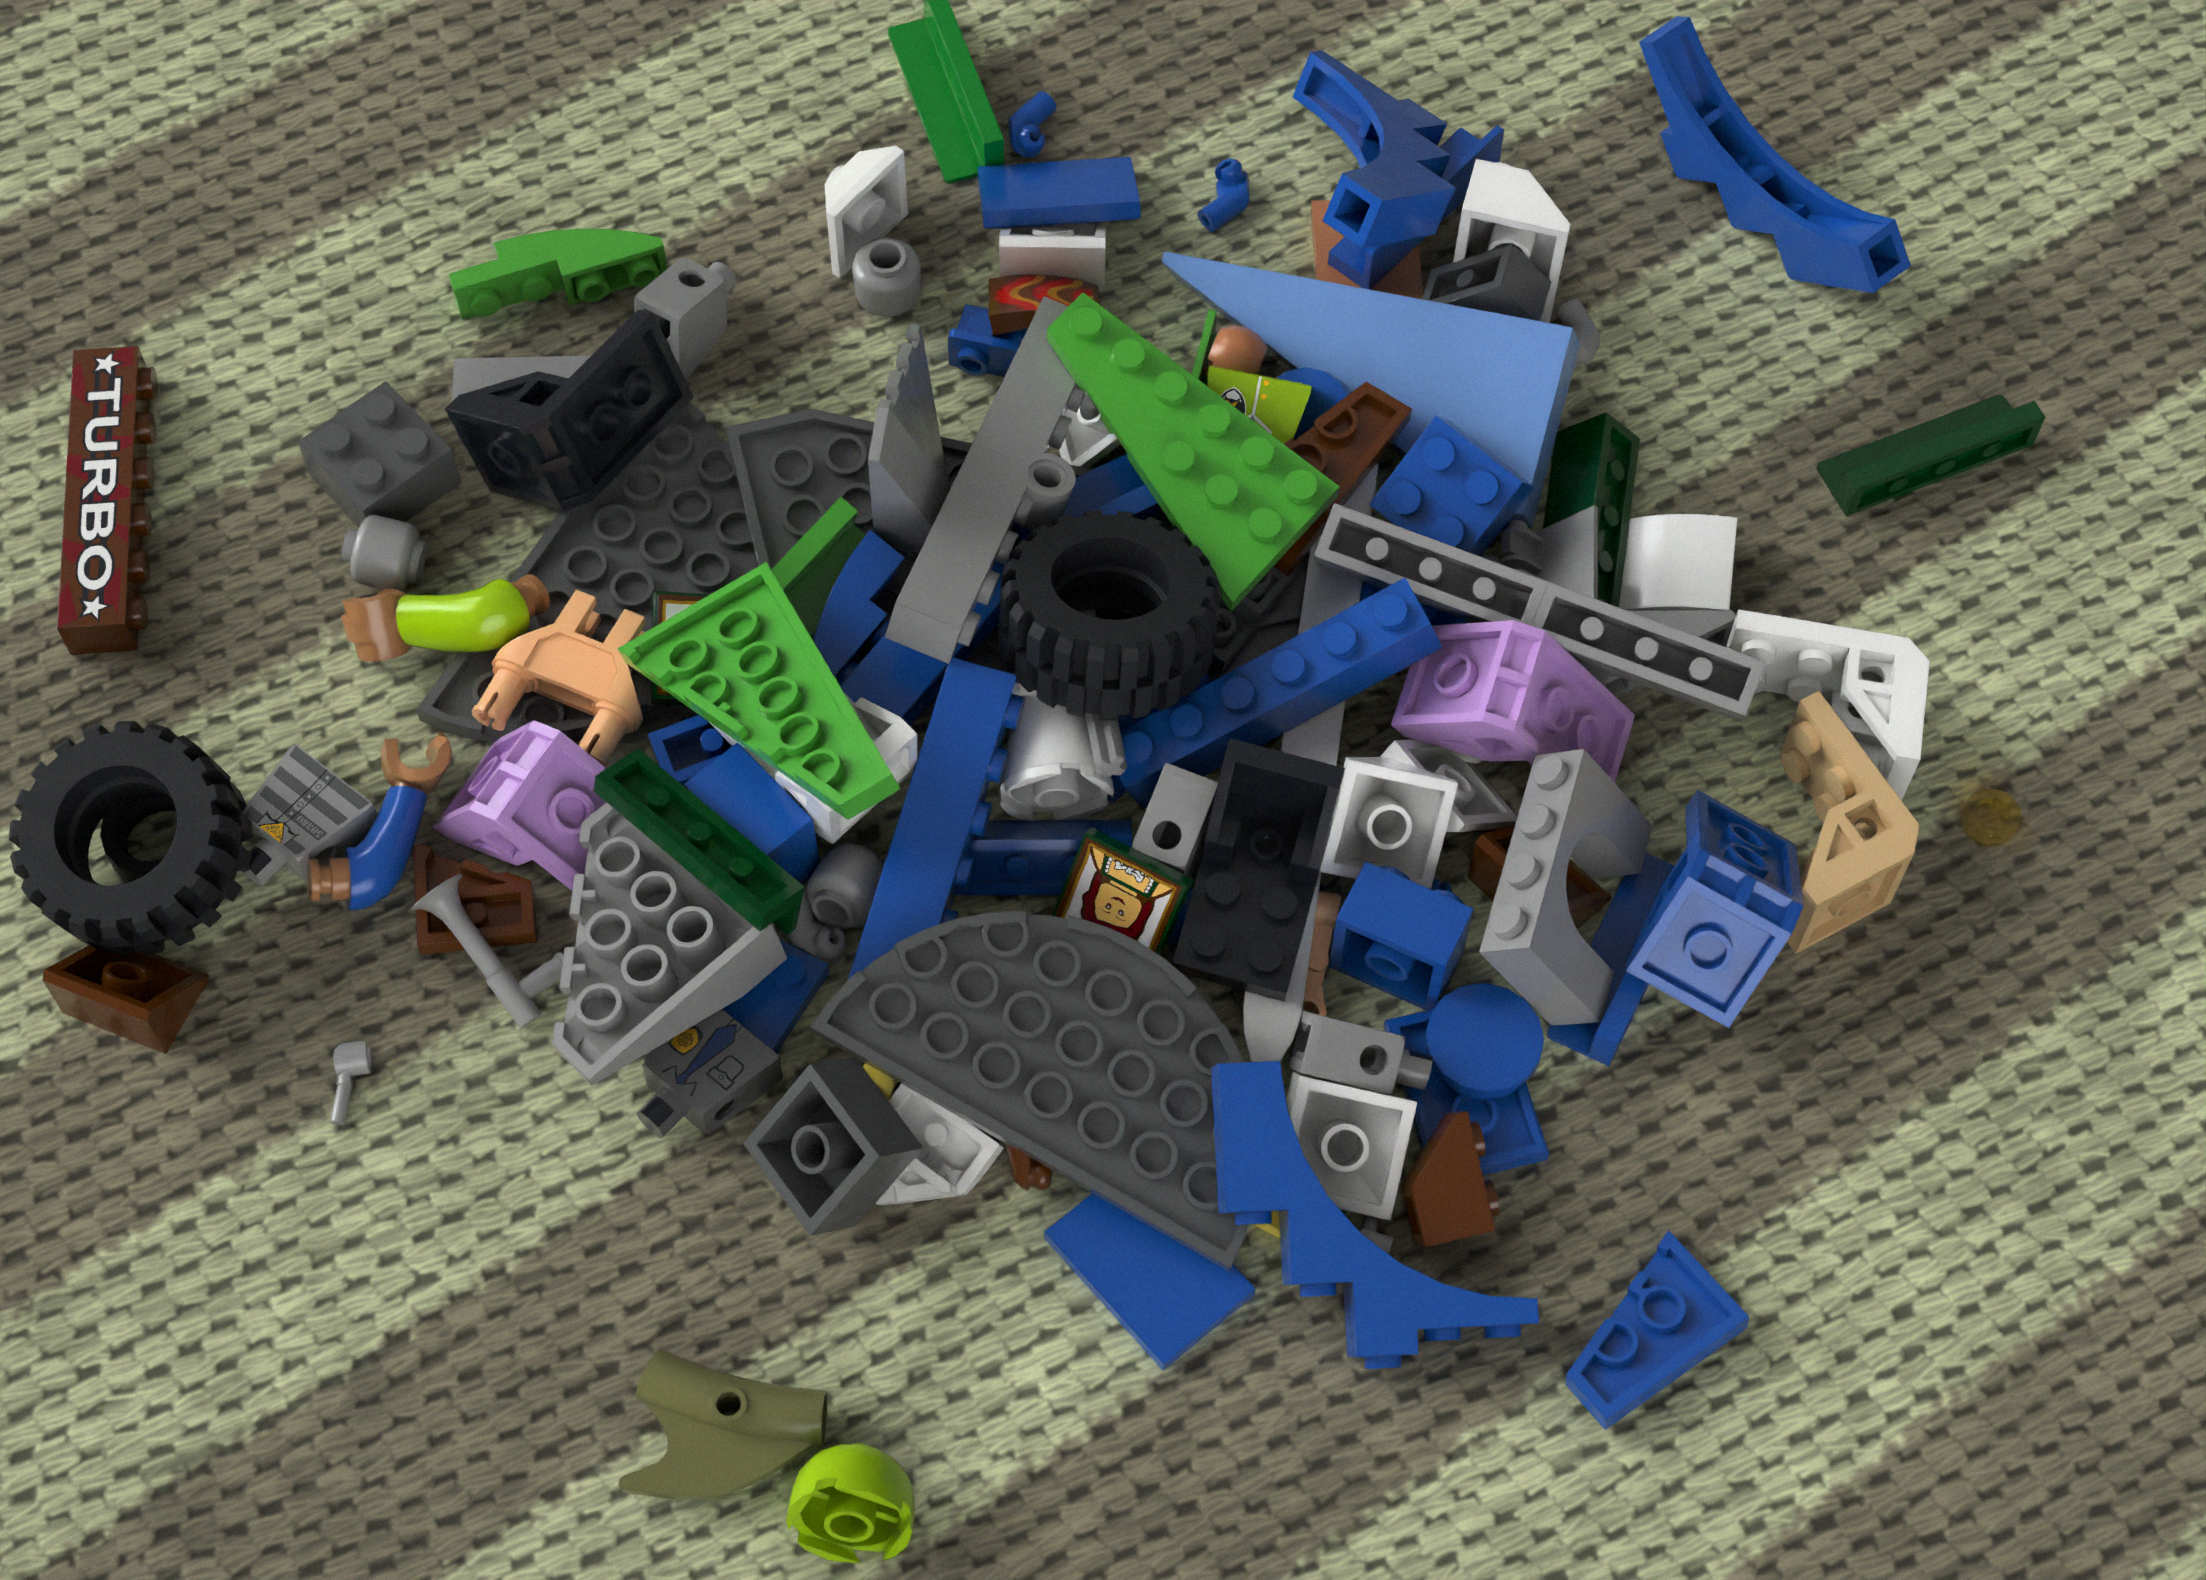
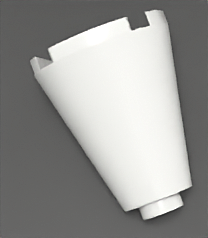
[999,682,1114,821]

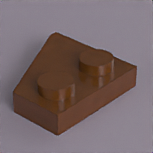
[413,845,537,955]

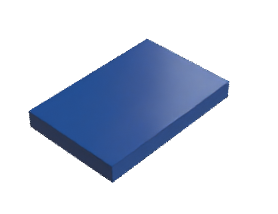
[977,157,1141,229]
[1383,1009,1549,1175]
[1044,1193,1255,1371]

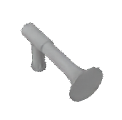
[411,874,564,1029]

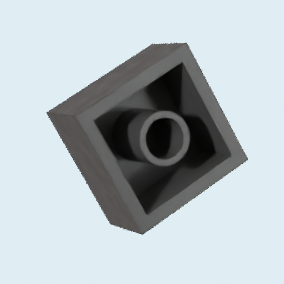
[297,381,461,528]
[743,1057,923,1236]

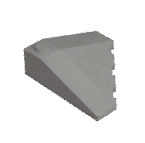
[868,323,949,554]
[552,802,787,1086]

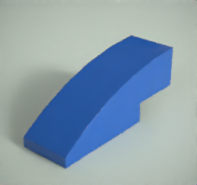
[812,530,905,680]

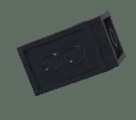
[445,310,694,511]
[1172,738,1345,1002]

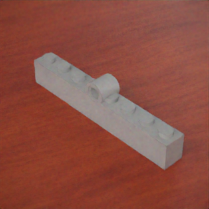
[885,296,1086,664]
[1314,503,1766,722]

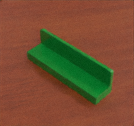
[888,0,1004,184]

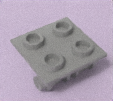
[1499,505,1598,600]

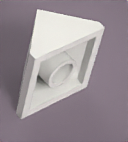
[999,222,1106,291]
[1319,757,1459,889]

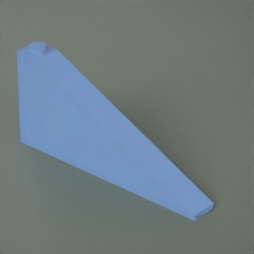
[1162,251,1580,531]

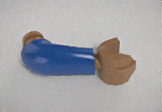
[307,731,452,910]

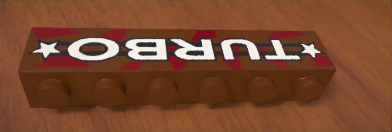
[57,346,158,655]

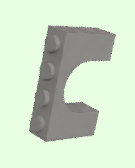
[1479,749,1653,1026]

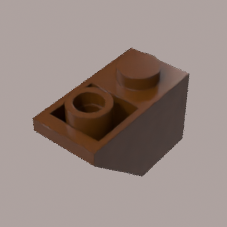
[1400,1111,1499,1247]

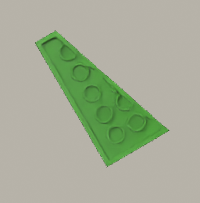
[1047,292,1340,612]
[617,562,901,820]

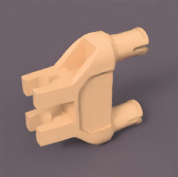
[472,589,646,768]

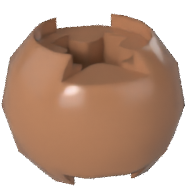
[1204,325,1268,376]

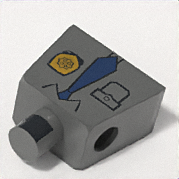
[637,1009,783,1138]

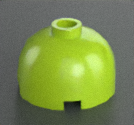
[786,1443,915,1564]

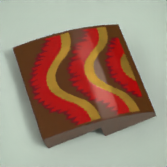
[988,274,1101,336]

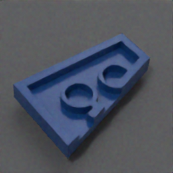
[723,939,830,1053]
[1566,1230,1749,1430]

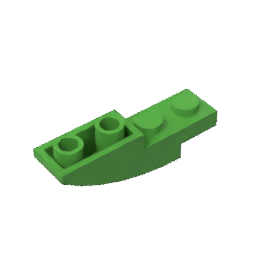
[448,229,668,319]

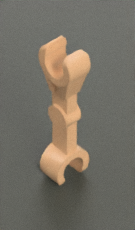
[1302,891,1341,1016]

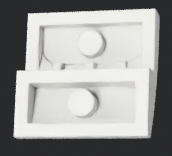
[1619,514,1737,611]

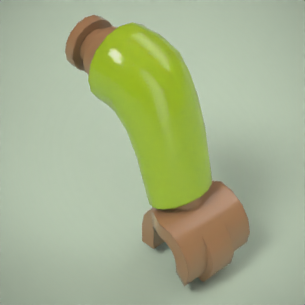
[341,574,550,662]

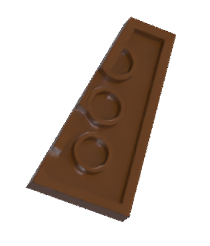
[1274,382,1412,576]

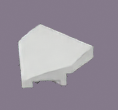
[876,1084,1004,1205]

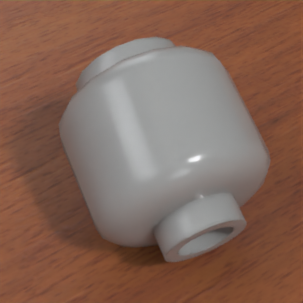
[852,237,922,317]
[341,515,428,591]
[806,843,885,929]

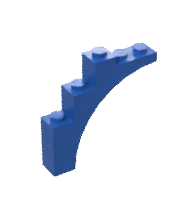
[1639,16,1911,293]
[1292,50,1456,248]
[1211,1061,1539,1369]

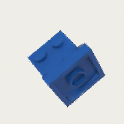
[1626,789,1804,1028]

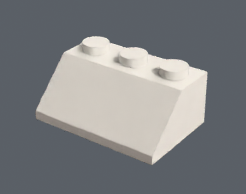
[1453,159,1571,323]

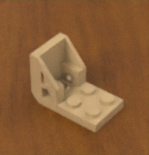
[1780,691,1920,954]

